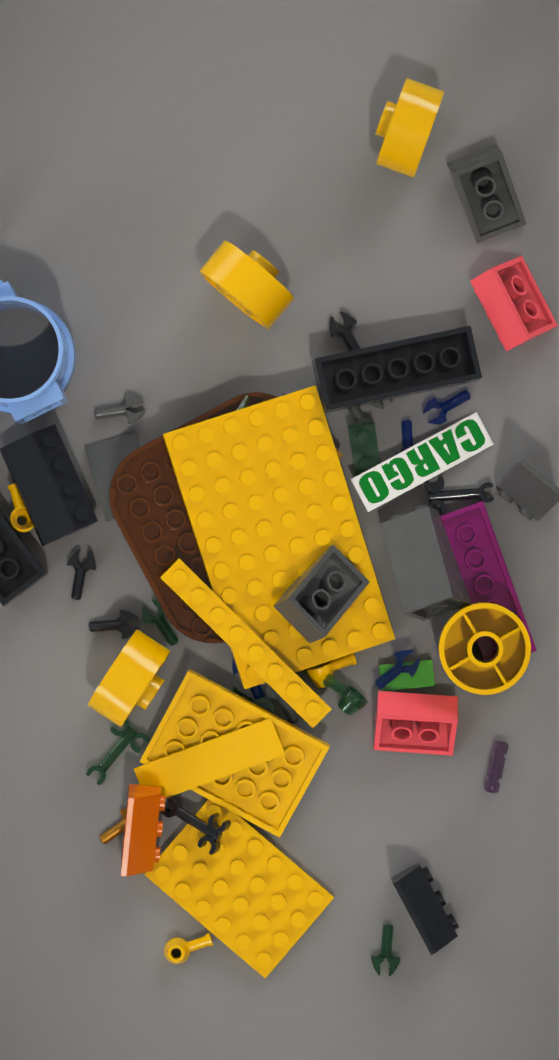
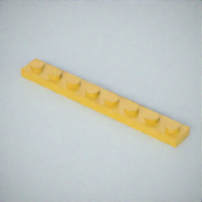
[160,558,332,728]

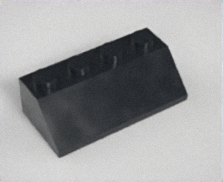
[0,424,98,546]

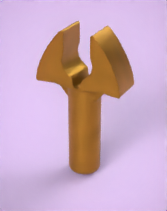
[99,808,126,844]

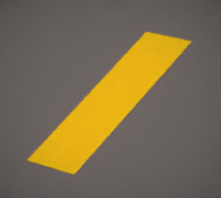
[133,718,285,798]

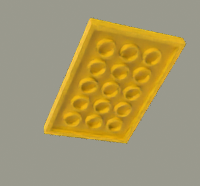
[139,669,330,838]
[144,799,334,978]

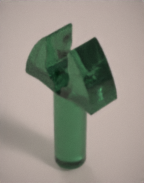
[142,599,179,646]
[371,924,400,976]

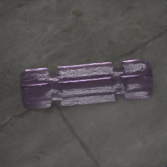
[484,741,509,793]

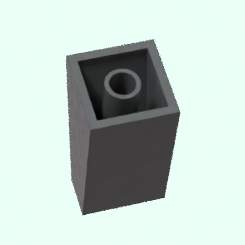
[381,505,472,621]

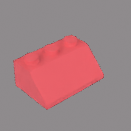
[470,256,558,352]
[373,691,458,756]

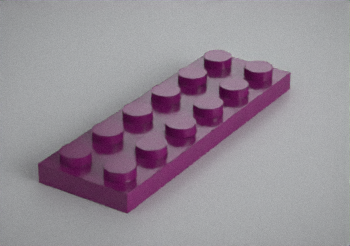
[440,501,537,661]

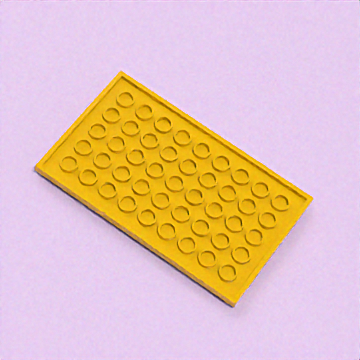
[162,385,395,689]

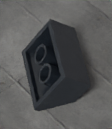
[391,863,459,955]

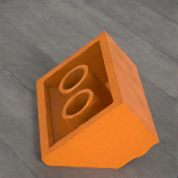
[121,784,166,876]

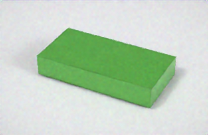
[379,659,435,691]

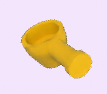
[7,484,34,533]
[306,654,357,688]
[164,933,214,965]

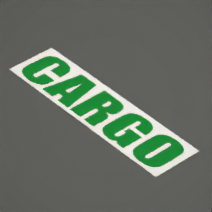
[351,412,494,512]

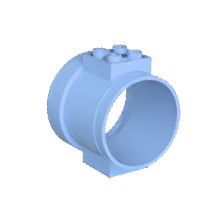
[0,280,76,425]

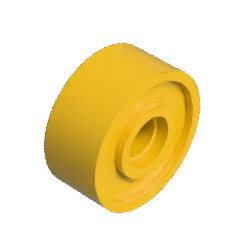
[375,78,445,178]
[199,240,295,330]
[438,602,531,695]
[87,629,171,727]

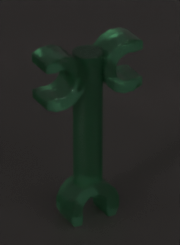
[86,719,150,785]

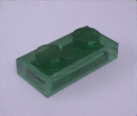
[348,421,380,477]

